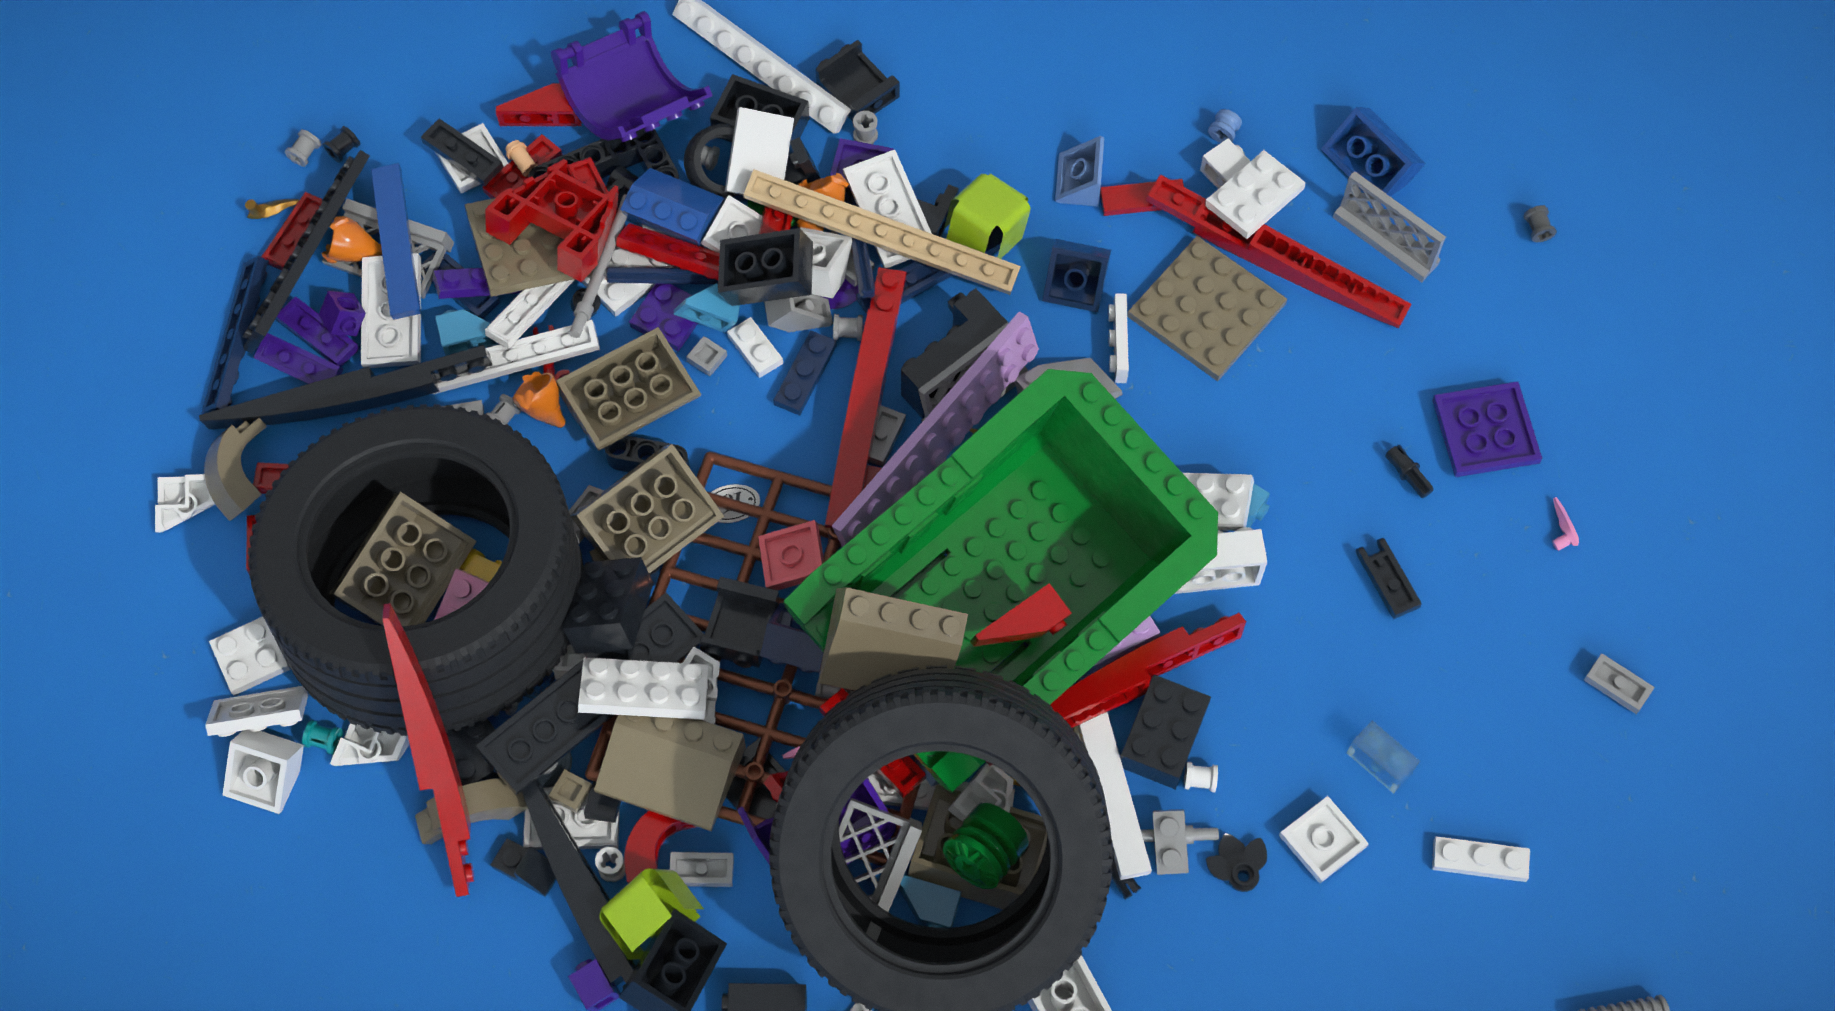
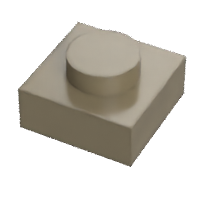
[548,769,592,813]

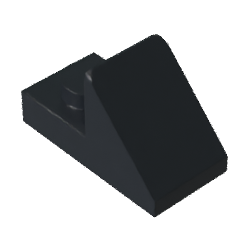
[784,137,821,185]
[917,184,959,237]
[491,838,556,897]

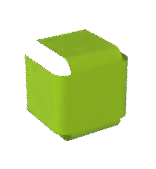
[944,174,1031,259]
[600,868,704,959]

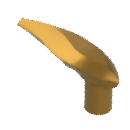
[245,199,299,219]

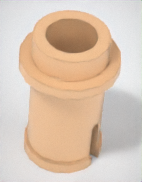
[505,140,538,177]

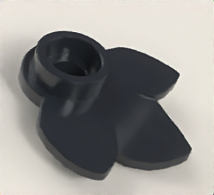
[1206,833,1267,892]

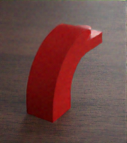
[624,811,696,884]

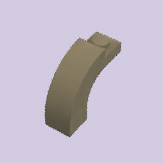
[204,418,267,521]
[415,778,528,844]

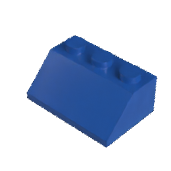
[1321,107,1426,197]
[620,168,726,248]

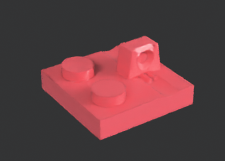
[758,520,824,590]

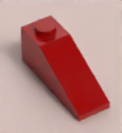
[496,83,582,126]
[970,583,1072,646]

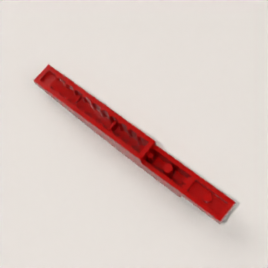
[1146,174,1412,328]
[825,267,907,529]
[382,603,474,897]
[986,612,1246,766]

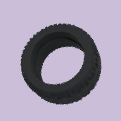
[684,124,740,198]

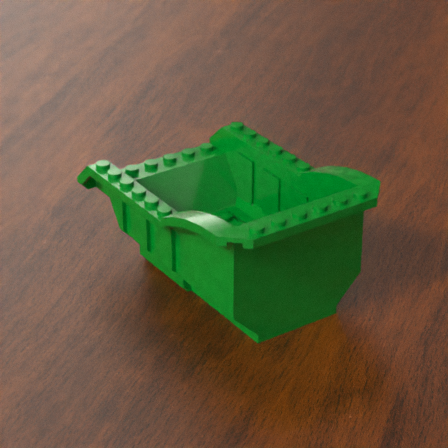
[783,369,1218,793]

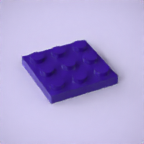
[1432,381,1542,477]

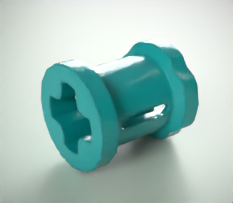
[302,720,343,755]

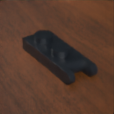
[1356,538,1422,620]

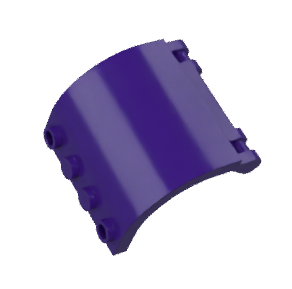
[551,11,713,142]

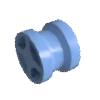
[1208,109,1242,143]

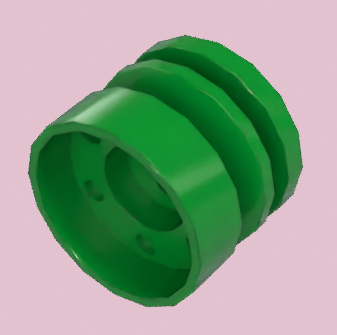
[943,803,1029,889]

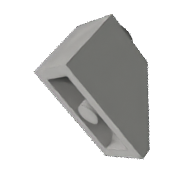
[764,294,833,332]

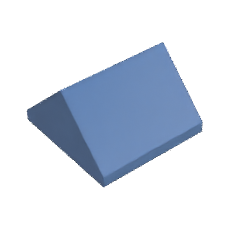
[1055,136,1104,206]

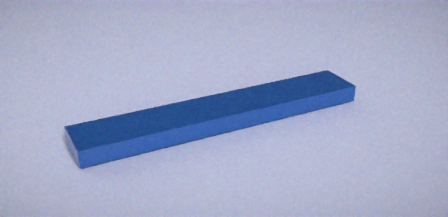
[371,163,421,320]

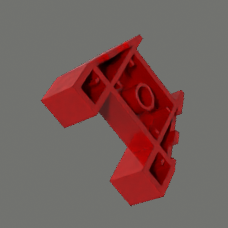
[485,159,618,282]

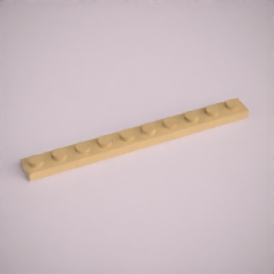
[743,169,1021,295]

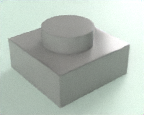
[686,336,727,376]

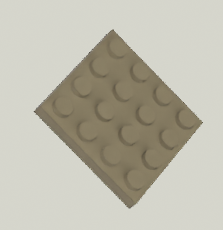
[465,198,594,297]
[1127,236,1287,381]

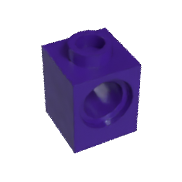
[319,291,366,336]
[568,959,620,1011]

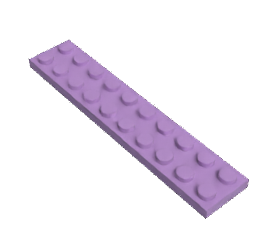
[832,312,1039,547]

